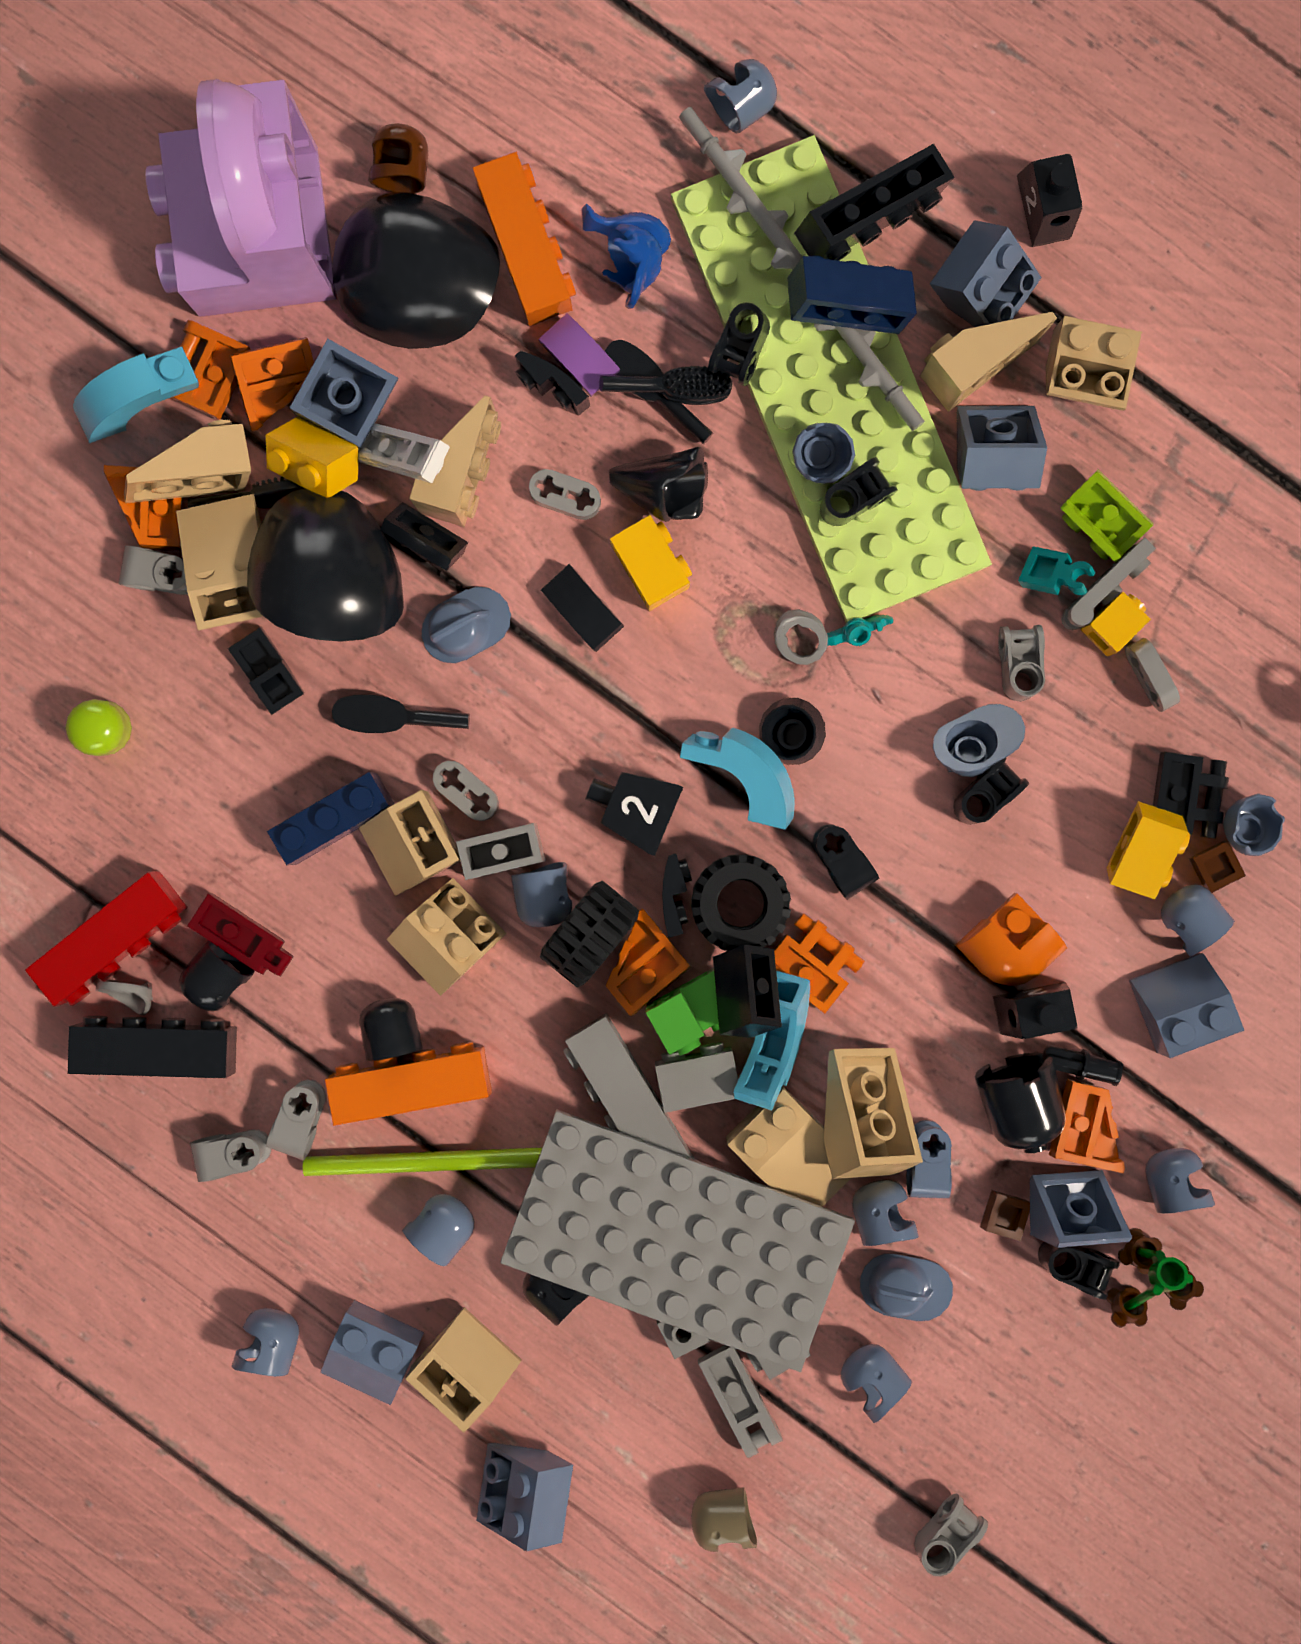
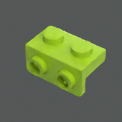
[1060,469,1154,563]

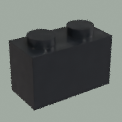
[713,944,782,1038]

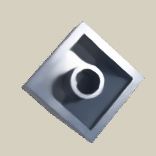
[290,338,398,448]
[957,406,1047,491]
[1129,953,1244,1058]
[320,1300,424,1405]

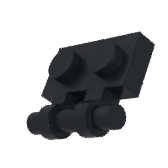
[1153,752,1229,839]

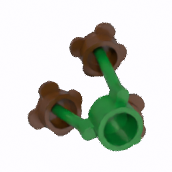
[1106,1228,1204,1328]

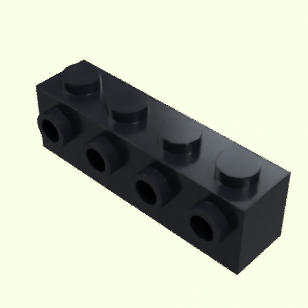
[794,144,955,261]
[67,1016,237,1078]

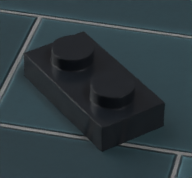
[380,502,468,571]

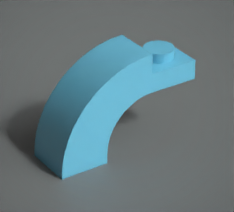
[73,347,199,443]
[680,728,795,829]
[734,971,810,1111]

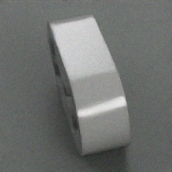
[529,469,601,520]
[1125,638,1180,712]
[433,761,499,821]

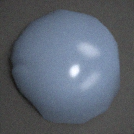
[792,423,855,483]
[1223,794,1285,856]

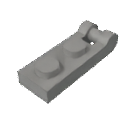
[1061,537,1156,630]
[698,1345,783,1458]

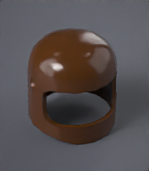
[368,123,429,194]

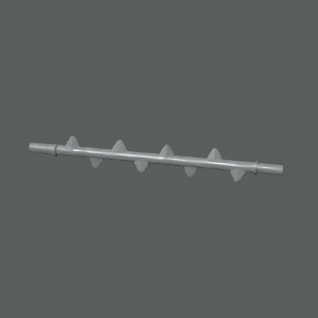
[679,107,925,431]

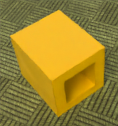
[1080,592,1151,657]

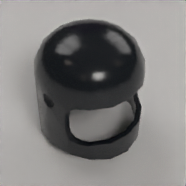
[179,941,255,1011]
[359,998,423,1061]
[522,1273,589,1326]

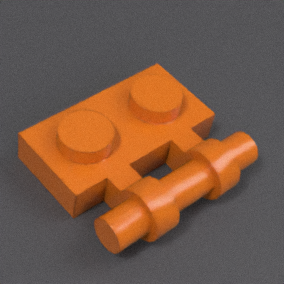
[774,913,865,1014]

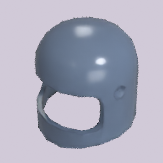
[704,59,777,133]
[511,862,572,927]
[1161,884,1235,957]
[1145,1148,1215,1214]
[852,1180,919,1246]
[402,1194,474,1267]
[232,1308,300,1377]
[841,1344,912,1423]

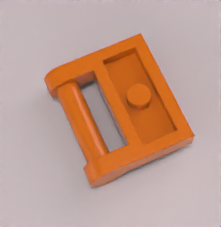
[169,320,251,420]

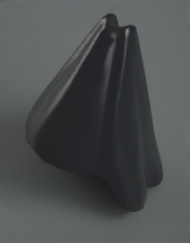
[609,447,708,522]

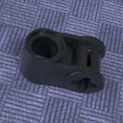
[708,302,770,386]
[820,457,898,526]
[953,758,1029,825]
[813,825,880,900]
[1038,1242,1120,1300]

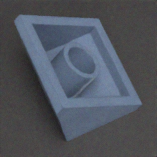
[1030,1170,1132,1248]

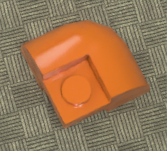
[955,893,1067,986]

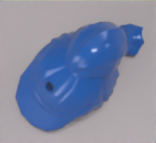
[581,204,671,309]

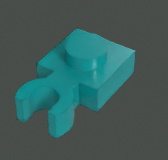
[1018,546,1095,595]

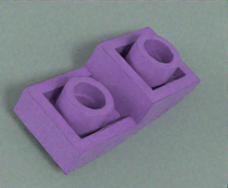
[538,313,620,397]

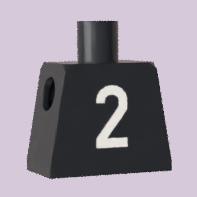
[1017,154,1082,247]
[585,772,683,856]
[993,982,1078,1039]

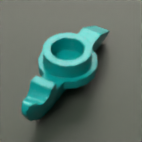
[827,615,894,646]

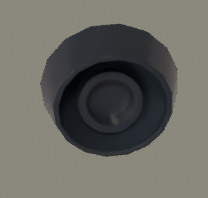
[759,698,826,765]

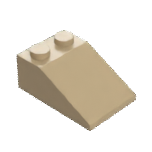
[920,312,1057,412]
[124,420,251,503]
[824,1048,923,1179]
[726,1085,851,1206]

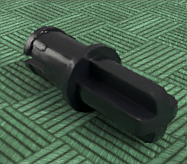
[1042,1045,1123,1086]

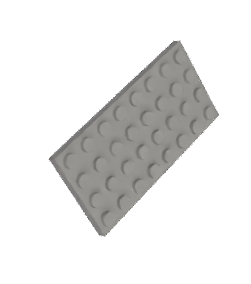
[500,1109,855,1372]

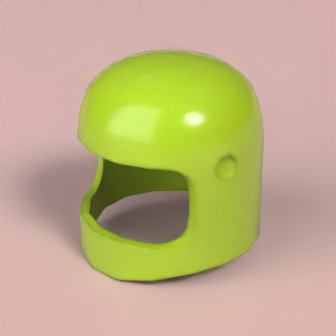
[65,699,132,756]

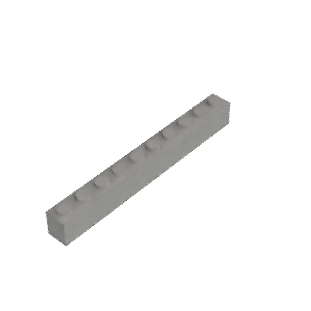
[563,1013,811,1380]

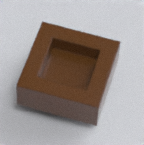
[1189,841,1246,893]
[980,1190,1030,1241]

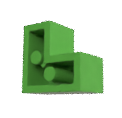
[646,967,719,1056]

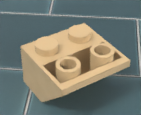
[1046,316,1142,411]
[359,790,461,896]
[386,878,507,996]
[405,1307,522,1433]

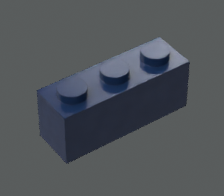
[787,256,917,334]
[267,772,395,866]

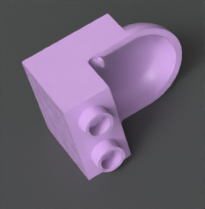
[146,79,337,317]

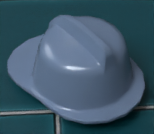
[422,587,511,663]
[933,704,1026,777]
[860,1254,953,1321]

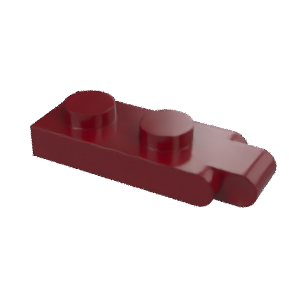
[187,893,294,977]

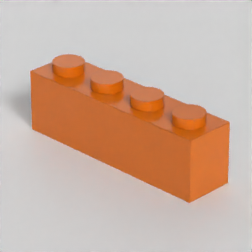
[472,151,576,326]
[325,1042,492,1126]

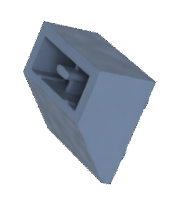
[930,220,1042,327]
[476,1443,573,1552]

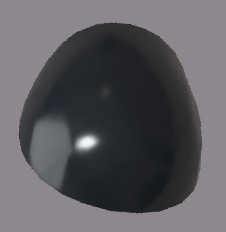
[332,192,500,349]
[247,488,404,642]

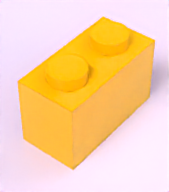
[266,416,358,498]
[610,515,692,612]
[1106,801,1190,899]

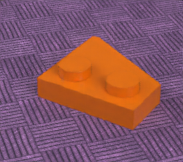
[230,337,314,431]
[103,465,182,550]
[606,909,691,1017]
[1049,1079,1125,1174]

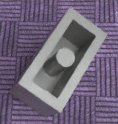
[456,823,546,880]
[655,1042,738,1113]

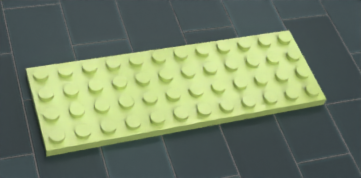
[671,135,992,623]

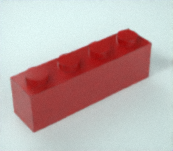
[25,871,188,1007]

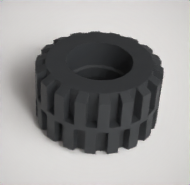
[691,854,791,951]
[540,880,639,987]

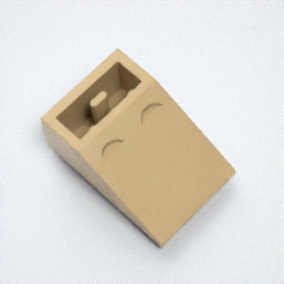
[409,396,501,527]
[176,494,263,631]

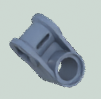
[906,1120,952,1198]

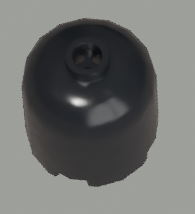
[975,1053,1066,1153]

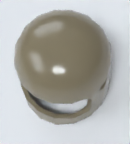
[691,1487,757,1552]

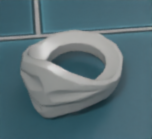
[774,609,828,665]
[95,982,153,1015]

